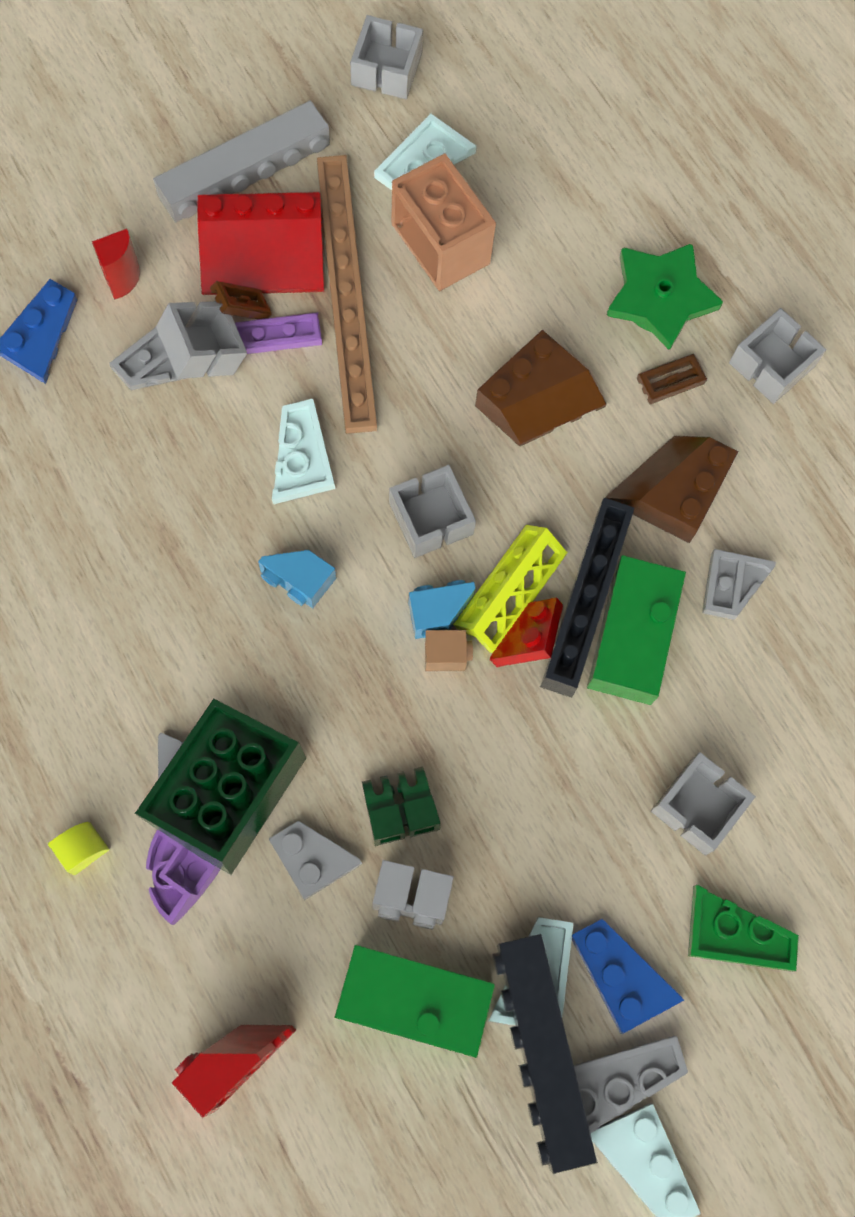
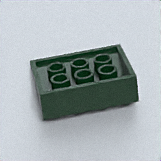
[135,698,306,875]

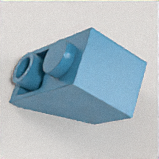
[258,550,336,609]
[408,580,475,639]

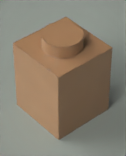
[425,630,473,671]

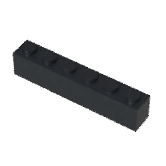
[540,497,635,698]
[492,934,597,1174]

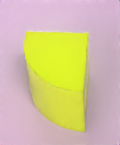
[47,822,110,876]

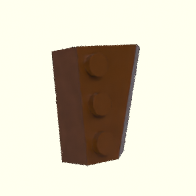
[475,329,607,446]
[605,436,739,543]

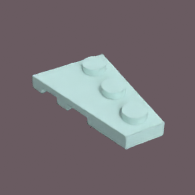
[374,114,477,190]
[272,398,336,504]
[488,917,573,1025]
[591,1103,701,1217]

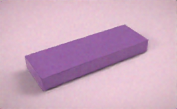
[235,312,322,354]

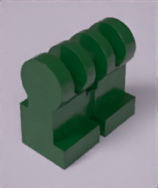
[362,767,441,846]

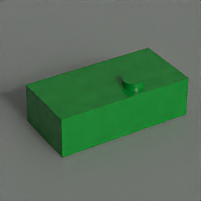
[587,555,686,705]
[334,945,495,1058]

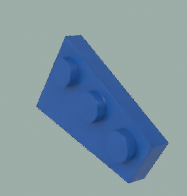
[0,279,77,384]
[572,919,685,1034]

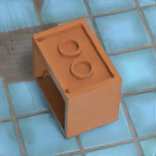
[391,153,496,292]

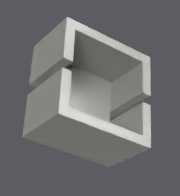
[350,15,423,99]
[156,301,247,379]
[729,308,827,404]
[389,465,476,558]
[651,752,756,855]
[373,860,454,930]

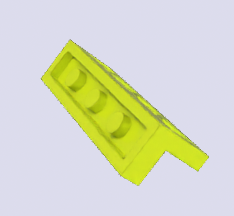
[453,525,568,653]

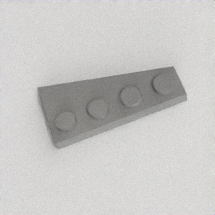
[574,1036,688,1134]

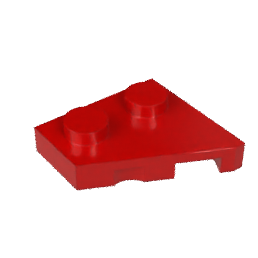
[490,597,563,667]

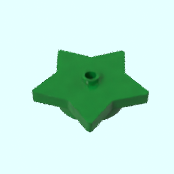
[607,244,723,349]

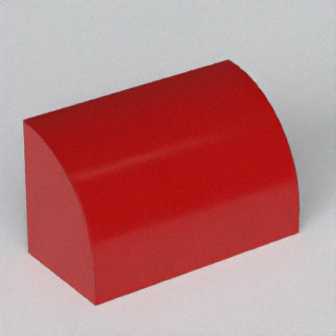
[91,229,140,300]

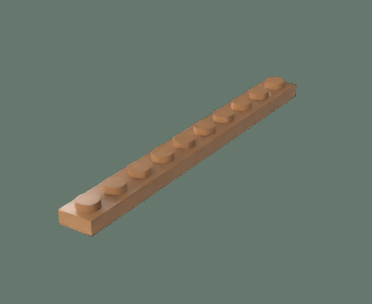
[317,155,377,434]

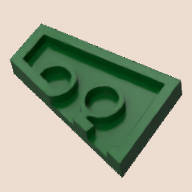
[688,884,799,972]

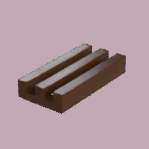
[210,281,272,320]
[637,353,707,405]

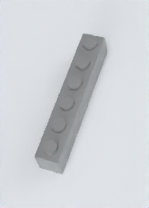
[153,100,330,223]

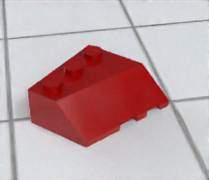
[171,1025,297,1118]

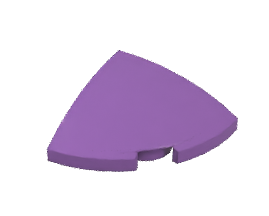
[146,829,221,925]

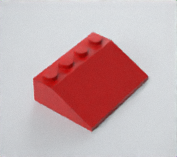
[197,192,324,295]

